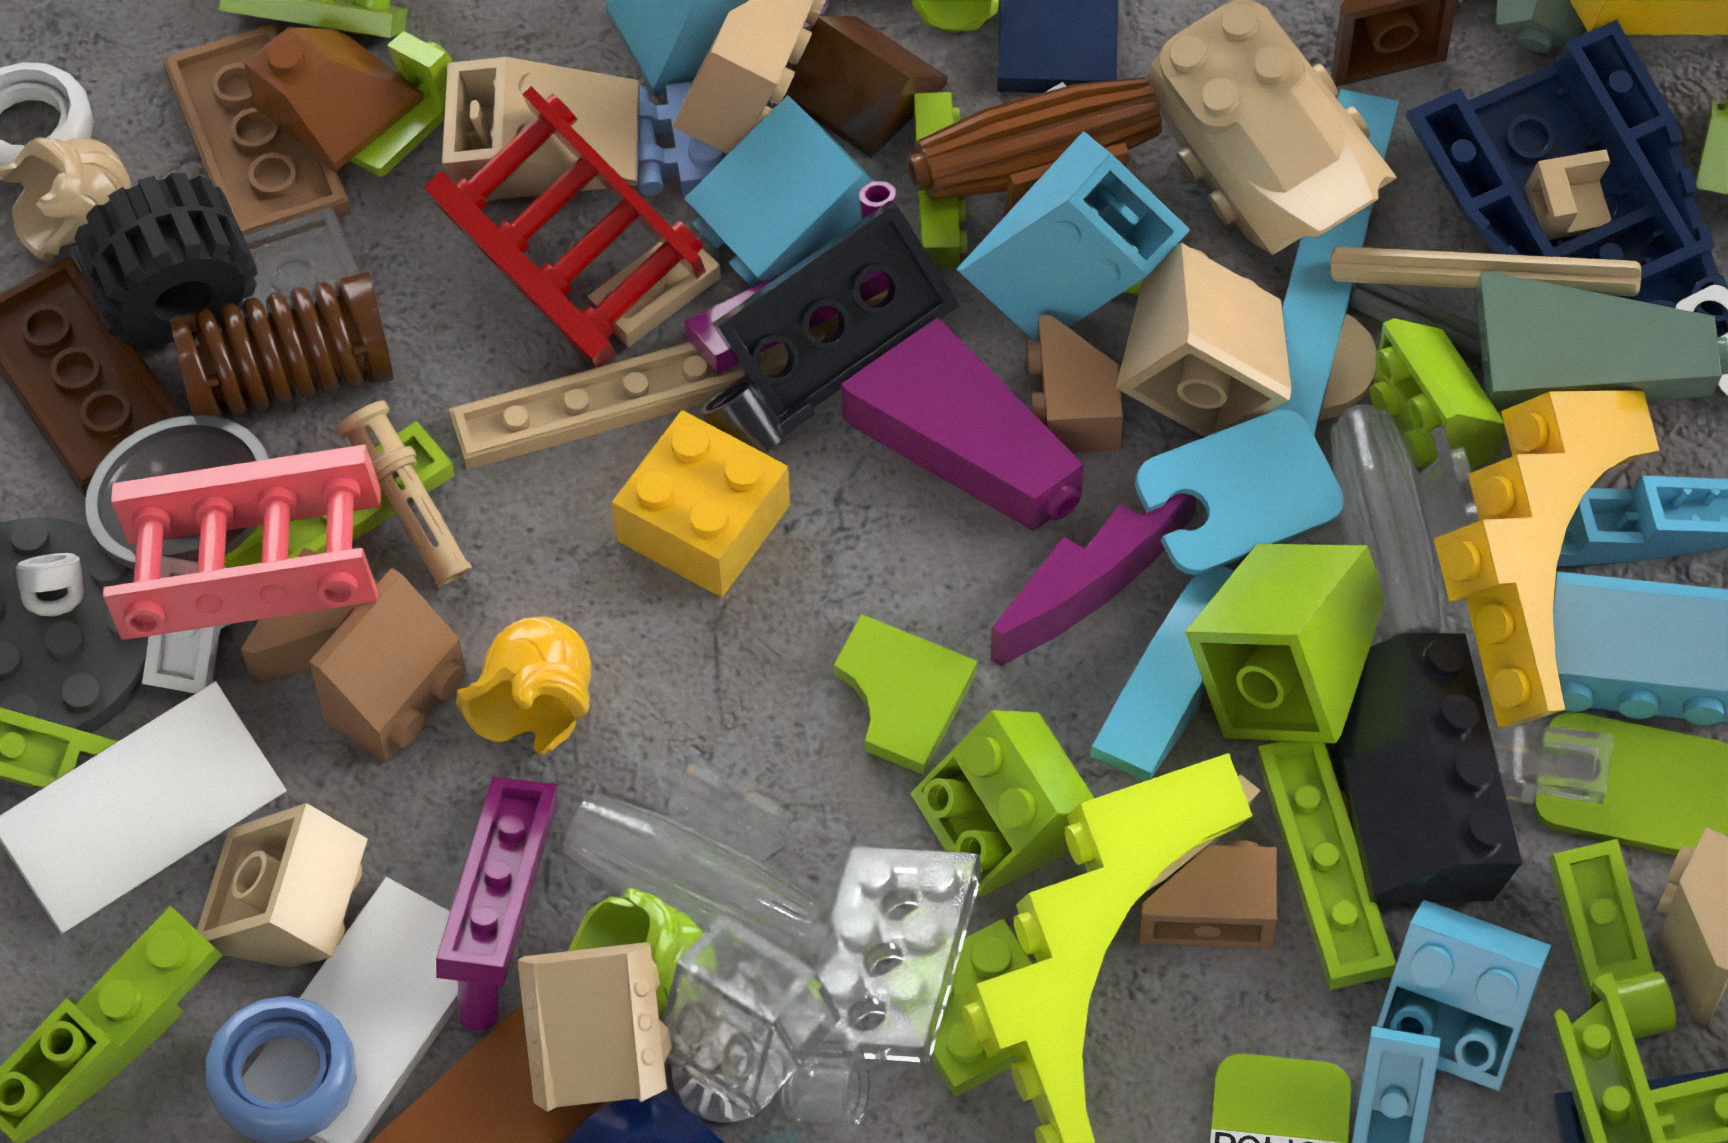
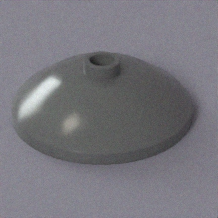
[85,415,269,569]

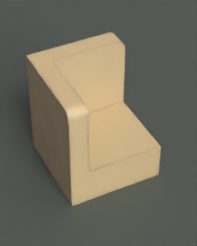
[1524,150,1611,240]

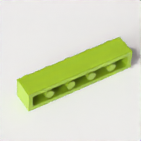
[914,92,968,269]

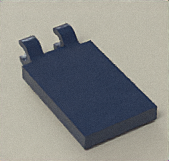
[997,0,1118,93]

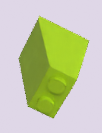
[1185,544,1386,743]

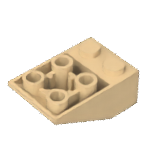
[672,0,826,154]
[442,57,640,201]

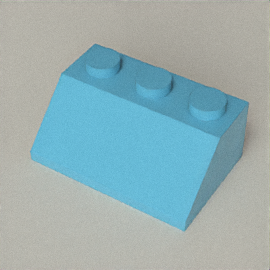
[1553,572,1728,726]

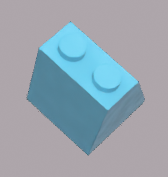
[606,0,749,96]
[684,95,904,287]

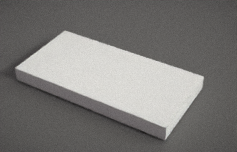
[0,681,287,935]
[242,877,458,1143]

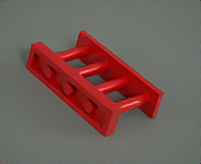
[424,86,706,368]

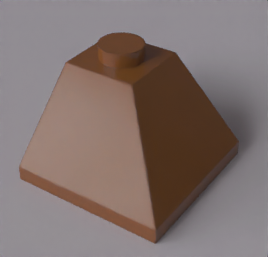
[244,27,423,171]

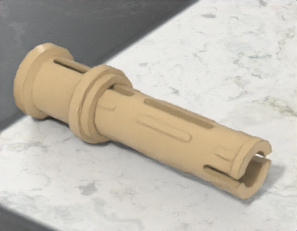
[336,400,473,588]

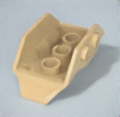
[1146,0,1397,255]

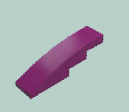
[991,493,1196,666]

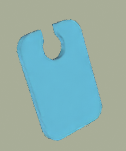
[1135,409,1344,575]

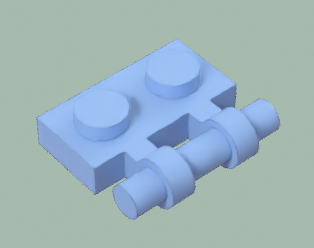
[637,82,728,196]

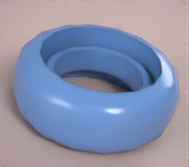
[205,996,357,1143]

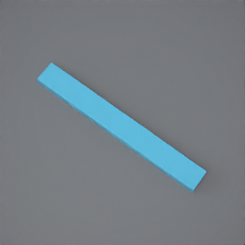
[1270,89,1399,437]

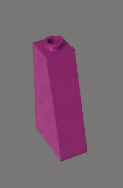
[841,317,1084,531]

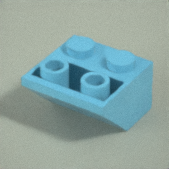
[1376,899,1551,1091]

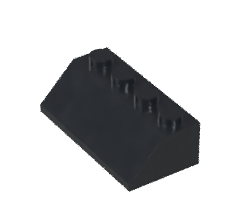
[1334,633,1522,902]

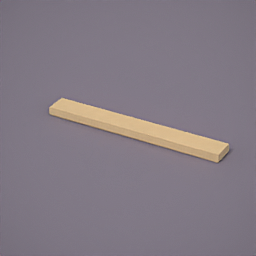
[448,290,888,470]

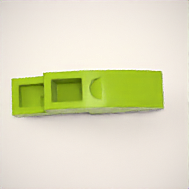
[0,906,223,1143]

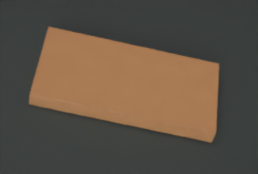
[162,22,351,247]

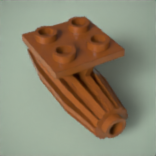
[906,77,1162,217]

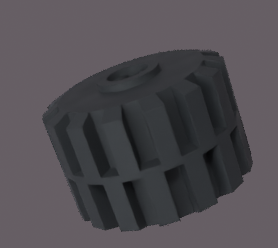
[74,173,258,349]

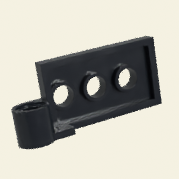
[700,201,960,453]

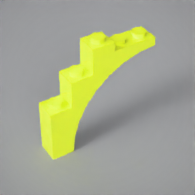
[962,753,1253,1143]

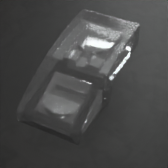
[1489,726,1614,804]

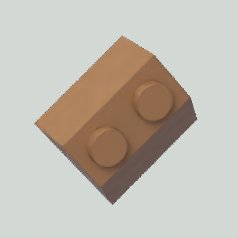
[309,567,466,763]

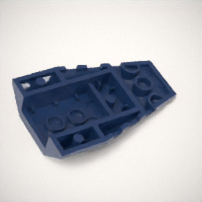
[1406,20,1728,337]

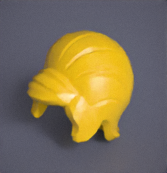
[456,616,592,756]

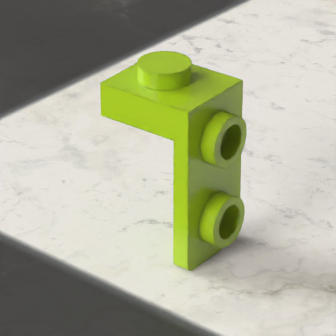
[350,31,452,177]

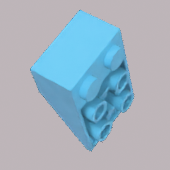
[957,131,1190,340]

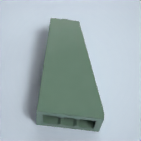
[1474,272,1728,411]

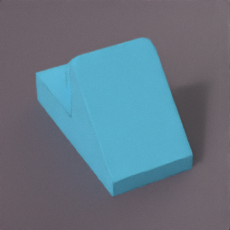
[1351,1026,1440,1143]

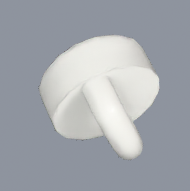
[15,553,84,616]

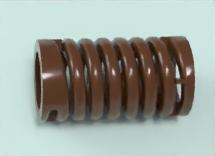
[170,272,394,418]

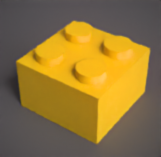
[612,410,790,598]

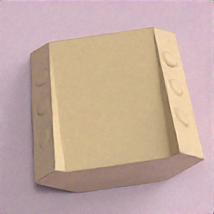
[517,942,672,1112]

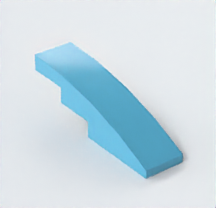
[1557,476,1728,566]
[1089,566,1234,781]

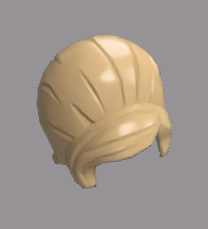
[0,137,131,263]

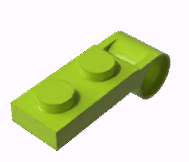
[1548,839,1676,1040]

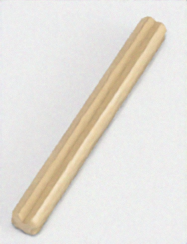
[1330,246,1641,297]

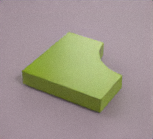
[834,614,978,775]

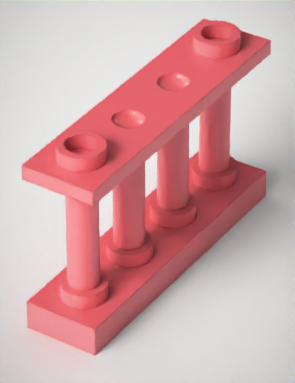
[103,444,381,640]

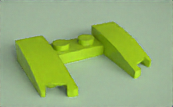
[1553,972,1728,1143]

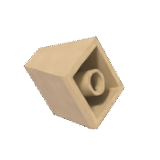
[1116,243,1292,437]

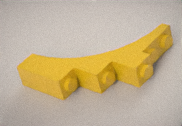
[1434,390,1659,728]

